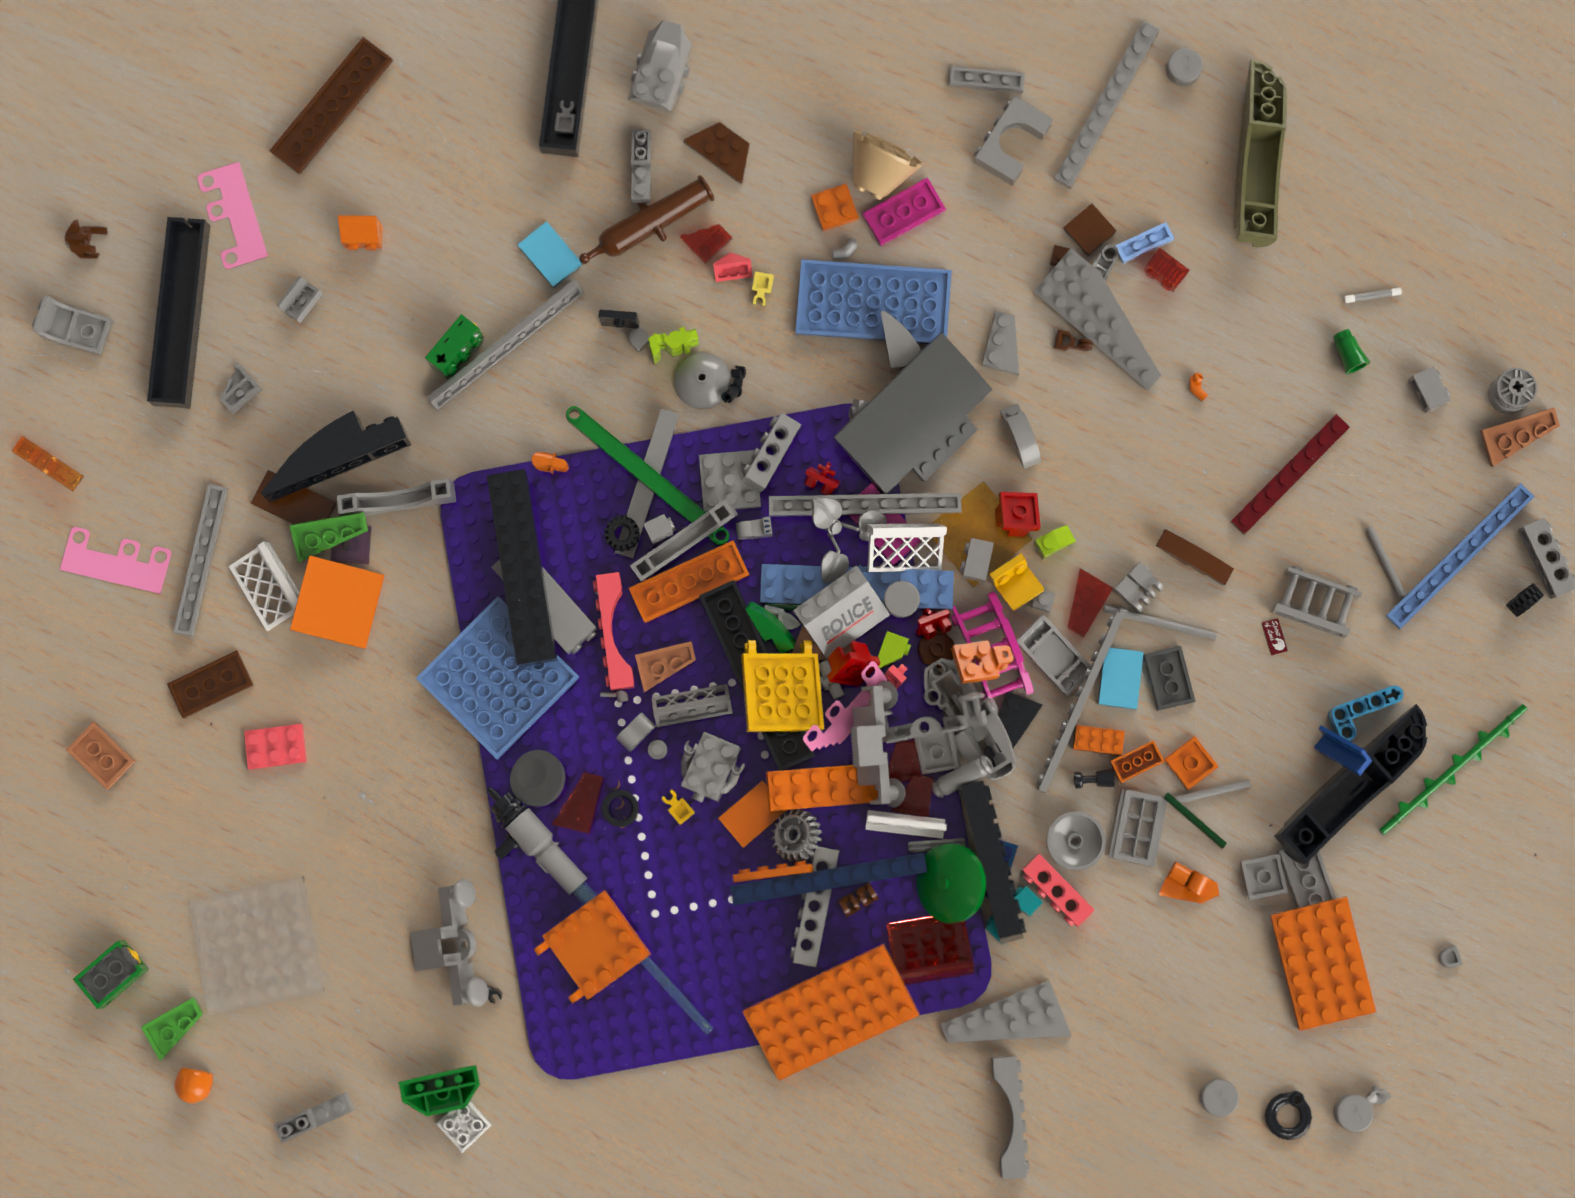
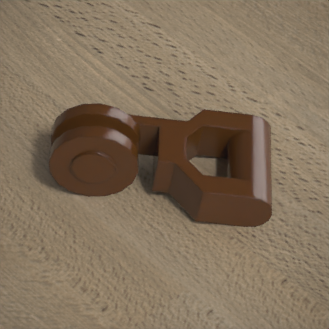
[1054,330,1093,351]

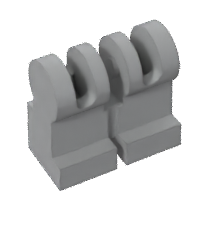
[1112,562,1164,613]

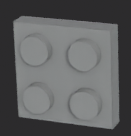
[1240,854,1288,900]

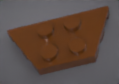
[684,122,750,184]

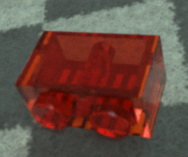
[1144,248,1190,292]

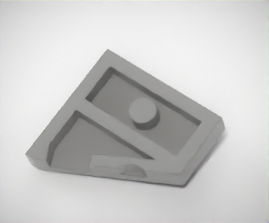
[220,363,262,415]

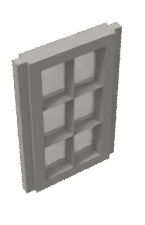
[1108,789,1167,867]

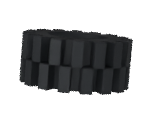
[604,515,640,552]
[1506,583,1544,617]

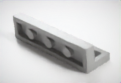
[652,684,733,727]

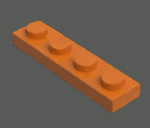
[733,861,814,882]

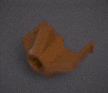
[65,220,108,259]

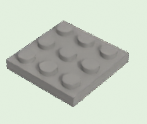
[699,450,761,512]

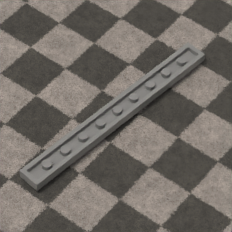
[1054,21,1160,188]
[427,279,584,410]
[769,493,962,517]
[1036,612,1124,793]

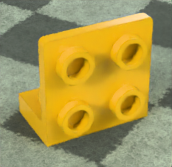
[989,553,1044,611]

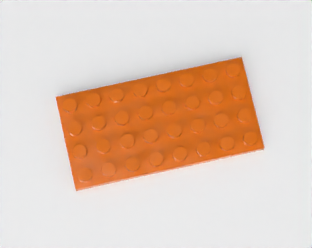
[743,944,919,1081]

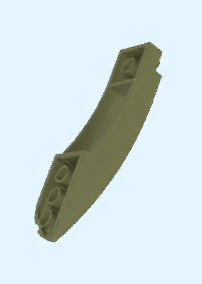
[1234,59,1287,247]

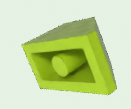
[1033,525,1076,560]
[878,631,911,669]

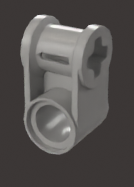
[1092,244,1119,281]

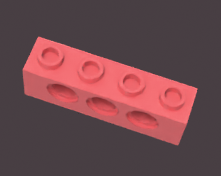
[1021,854,1095,927]

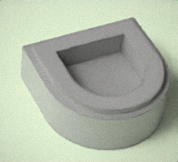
[629,328,650,352]
[1439,945,1463,968]

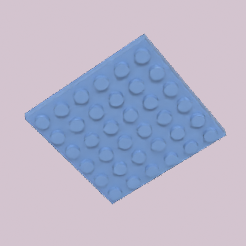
[416,597,580,760]

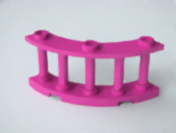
[951,591,1034,699]

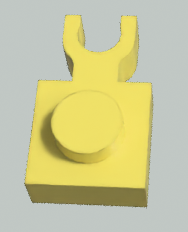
[752,271,774,306]

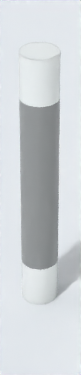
[1344,287,1402,303]

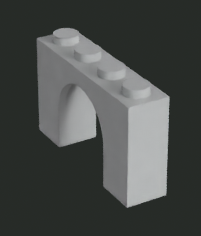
[974,96,1053,186]

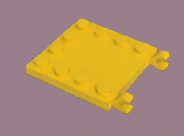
[741,640,824,732]

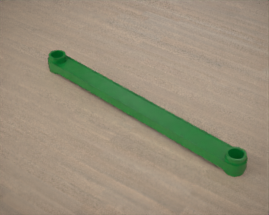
[566,406,729,545]

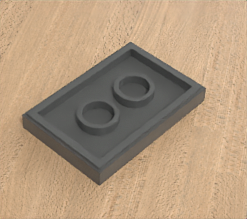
[1143,646,1196,711]

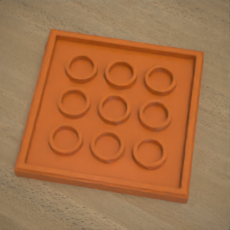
[290,555,385,649]

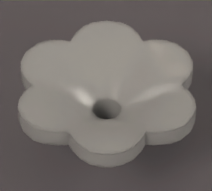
[1365,1085,1391,1105]

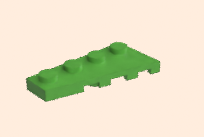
[290,512,368,562]

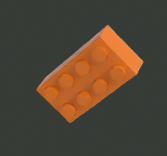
[1073,725,1125,756]
[1109,740,1165,783]

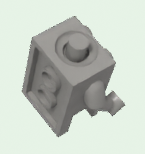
[681,732,745,802]

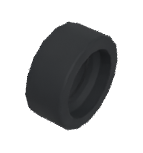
[601,790,639,827]

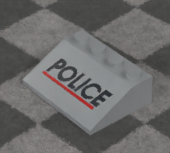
[793,566,890,660]

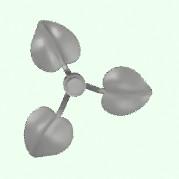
[812,497,887,583]

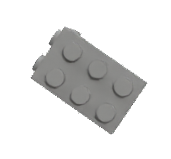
[32,295,113,356]

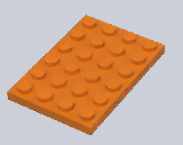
[1270,896,1376,1031]

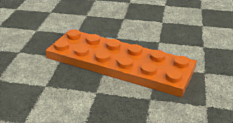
[629,540,750,623]
[765,765,879,811]

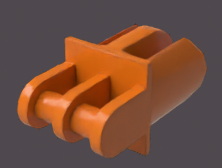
[532,452,569,475]

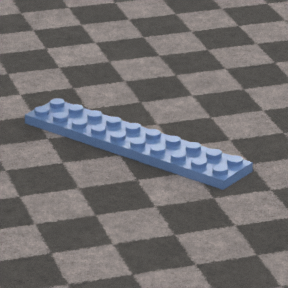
[760,564,954,610]

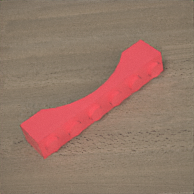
[593,572,635,691]

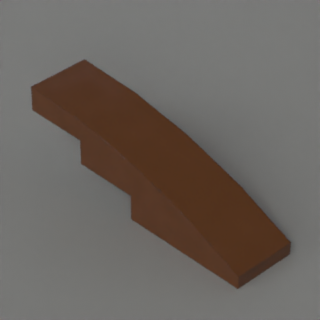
[1156,529,1234,585]

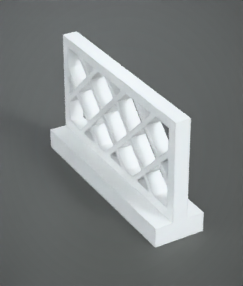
[867,523,947,572]
[229,541,299,631]
[865,810,947,839]

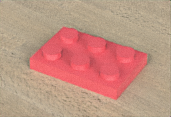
[244,724,307,770]

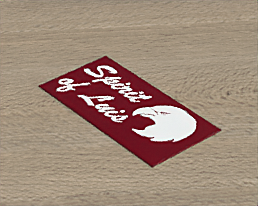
[1262,618,1288,655]

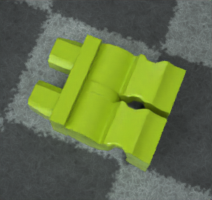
[648,327,699,365]

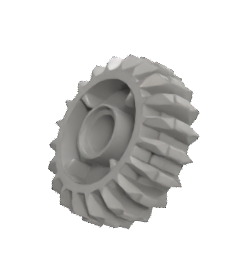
[771,809,822,862]

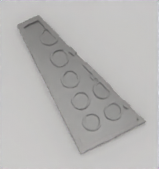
[940,980,1072,1043]

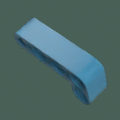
[1328,686,1404,741]

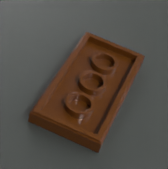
[251,470,337,524]
[167,650,254,719]

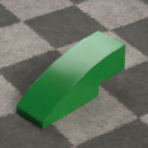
[746,601,796,654]

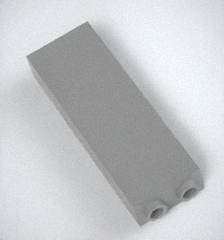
[492,560,598,655]

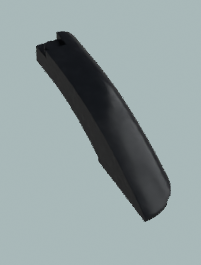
[1274,704,1428,864]

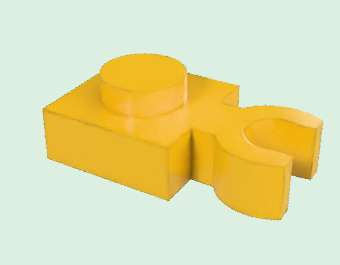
[662,790,695,825]

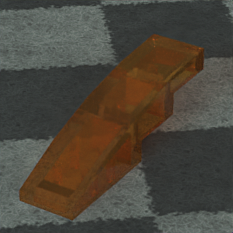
[12,436,84,492]

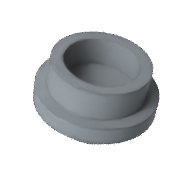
[648,740,667,760]

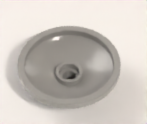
[674,353,731,409]
[1047,812,1106,871]

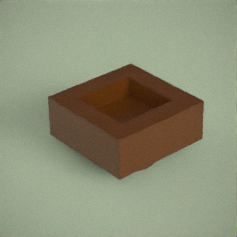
[1050,245,1070,266]

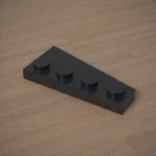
[984,692,1043,767]

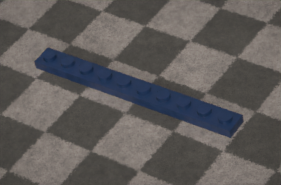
[730,853,927,906]

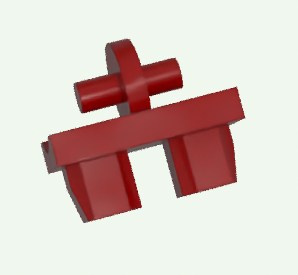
[804,462,841,495]
[915,608,952,640]

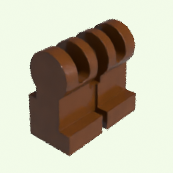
[837,882,879,918]

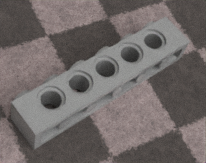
[790,847,839,967]

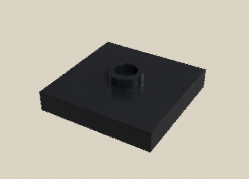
[598,309,640,328]

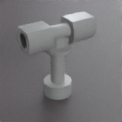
[819,660,844,700]

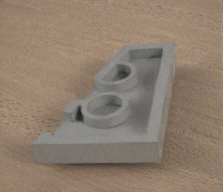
[982,311,1019,375]

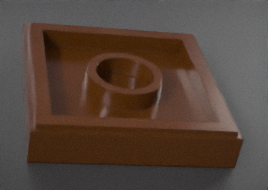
[1063,204,1117,256]

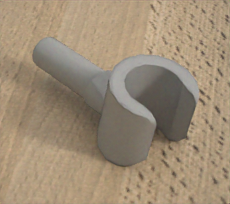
[600,691,628,703]

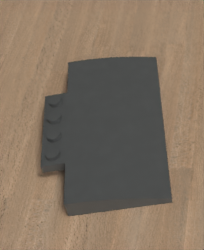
[833,333,993,494]

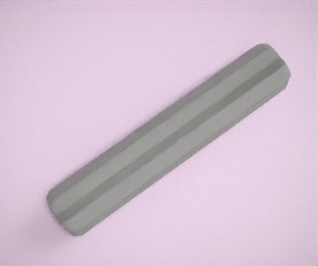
[908,838,966,853]

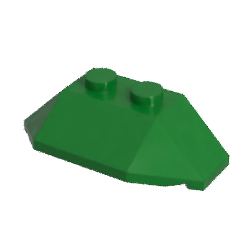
[398,1065,480,1117]

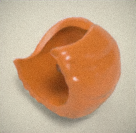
[174,1068,213,1104]

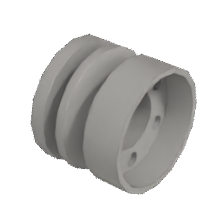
[1488,368,1537,414]

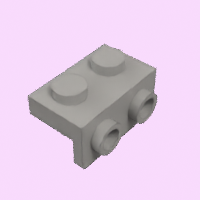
[277,276,323,323]

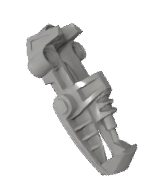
[924,658,1016,780]

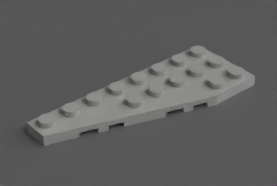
[1034,248,1161,390]

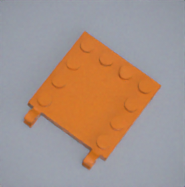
[534,890,651,1004]

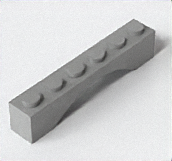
[337,478,456,516]
[630,499,738,581]
[991,1056,1030,1180]

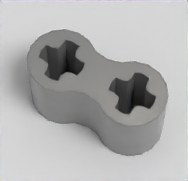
[616,713,656,752]

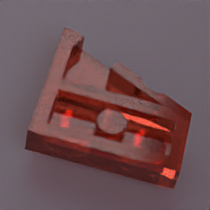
[680,224,732,264]
[888,739,921,782]
[891,775,934,817]

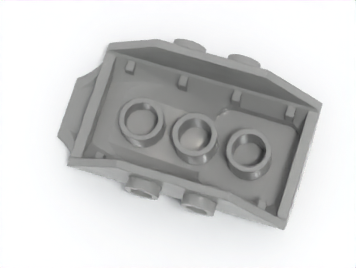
[628,20,692,112]

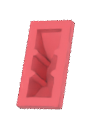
[713,252,753,282]

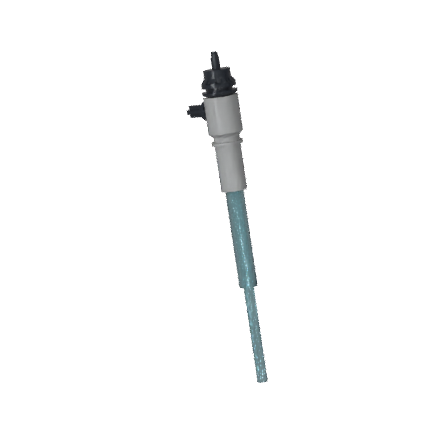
[487,787,713,1035]

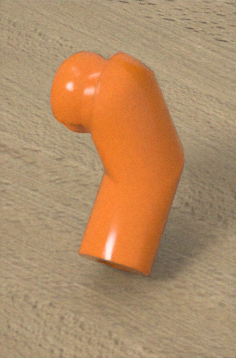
[1189,373,1208,401]

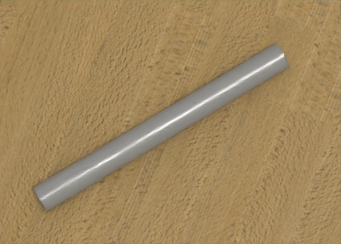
[1366,526,1406,598]
[1174,780,1251,803]

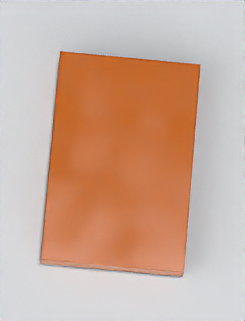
[718,780,788,848]

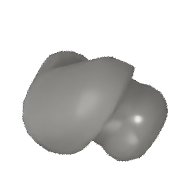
[832,238,857,258]

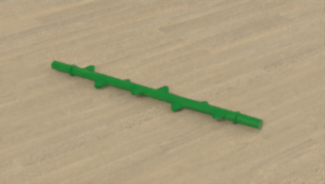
[1379,704,1528,835]

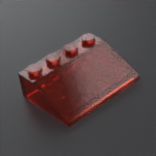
[886,916,974,985]

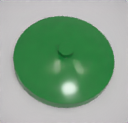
[916,844,986,923]

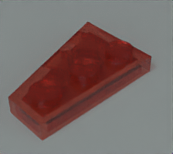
[1067,568,1113,638]
[551,772,604,834]

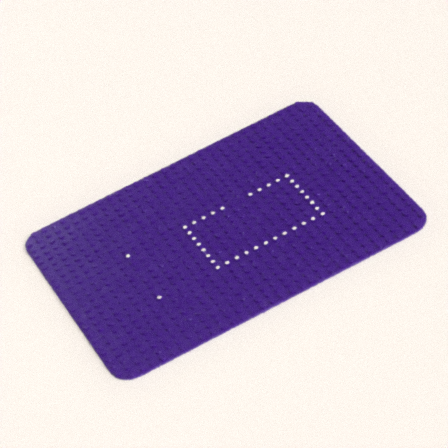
[441,403,992,1079]

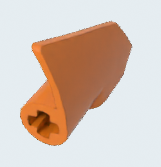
[1159,862,1219,904]

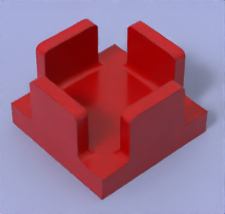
[995,492,1041,537]
[827,641,881,687]

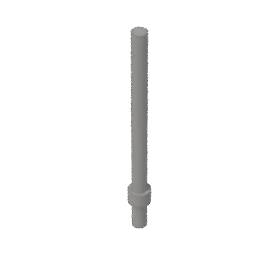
[1103,605,1217,640]

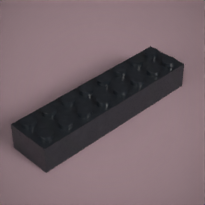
[960,781,1026,944]

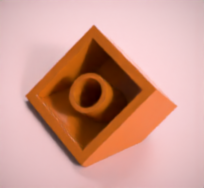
[338,215,383,251]

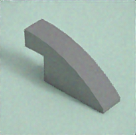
[881,311,922,368]

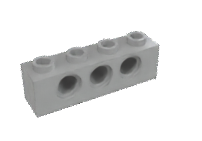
[742,413,801,492]
[1518,518,1575,599]

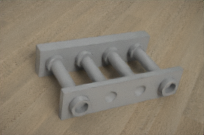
[1271,566,1362,638]

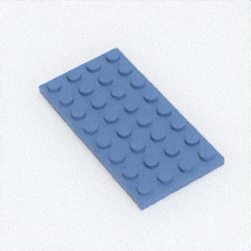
[796,259,952,344]

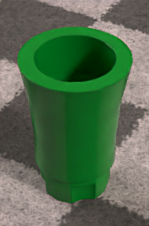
[1333,329,1370,374]

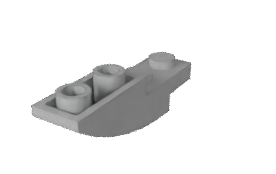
[631,129,651,203]
[274,1092,355,1143]

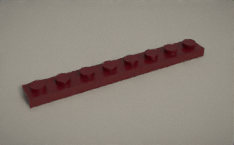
[1230,414,1350,535]

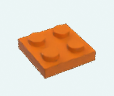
[811,183,859,231]

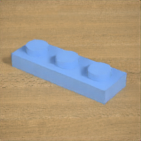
[1115,222,1174,264]

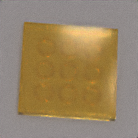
[932,481,1032,588]

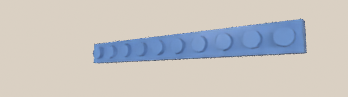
[1385,483,1535,629]

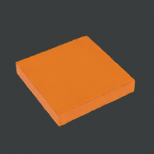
[1164,736,1219,790]

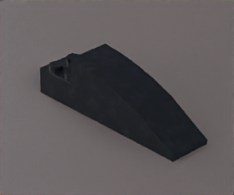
[261,411,411,502]

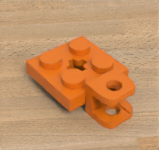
[951,640,1014,684]

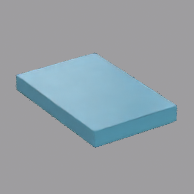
[518,221,583,288]
[1098,648,1144,710]

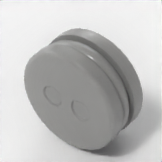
[1166,48,1203,86]
[884,581,920,618]
[1200,1079,1239,1117]
[1334,1094,1374,1132]

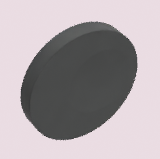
[510,750,565,807]

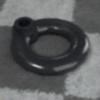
[1265,1091,1312,1140]

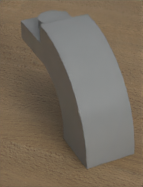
[1000,404,1042,469]

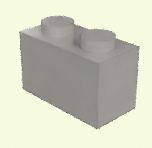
[1409,366,1450,413]
[643,514,676,547]
[960,538,994,583]

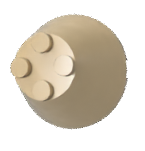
[852,130,923,200]

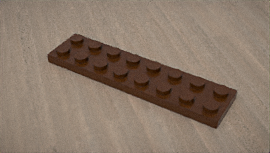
[269,37,393,175]

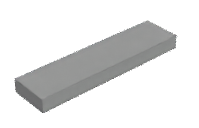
[949,66,1025,93]

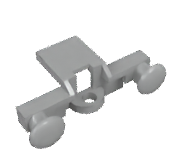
[851,681,905,807]
[882,692,988,775]
[410,879,489,1007]

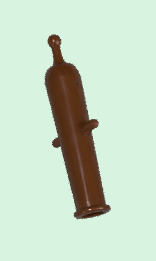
[579,175,714,264]

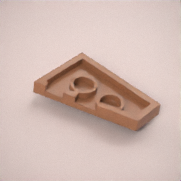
[635,641,696,692]

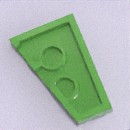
[141,997,204,1061]

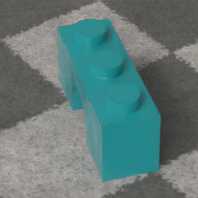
[985,886,1043,945]

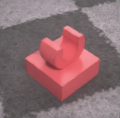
[884,664,908,689]

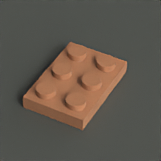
[66,722,136,790]

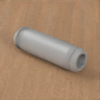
[931,756,993,798]

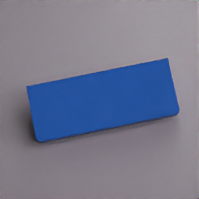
[1314,726,1372,776]

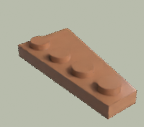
[1480,408,1560,467]

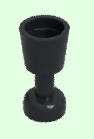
[1074,768,1115,789]

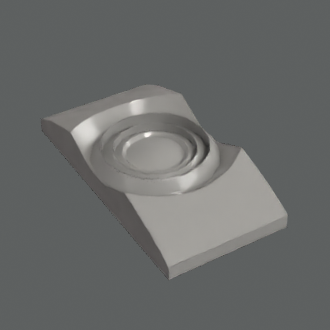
[1016,614,1092,697]

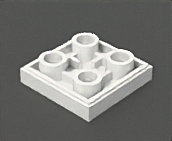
[436,1101,492,1153]

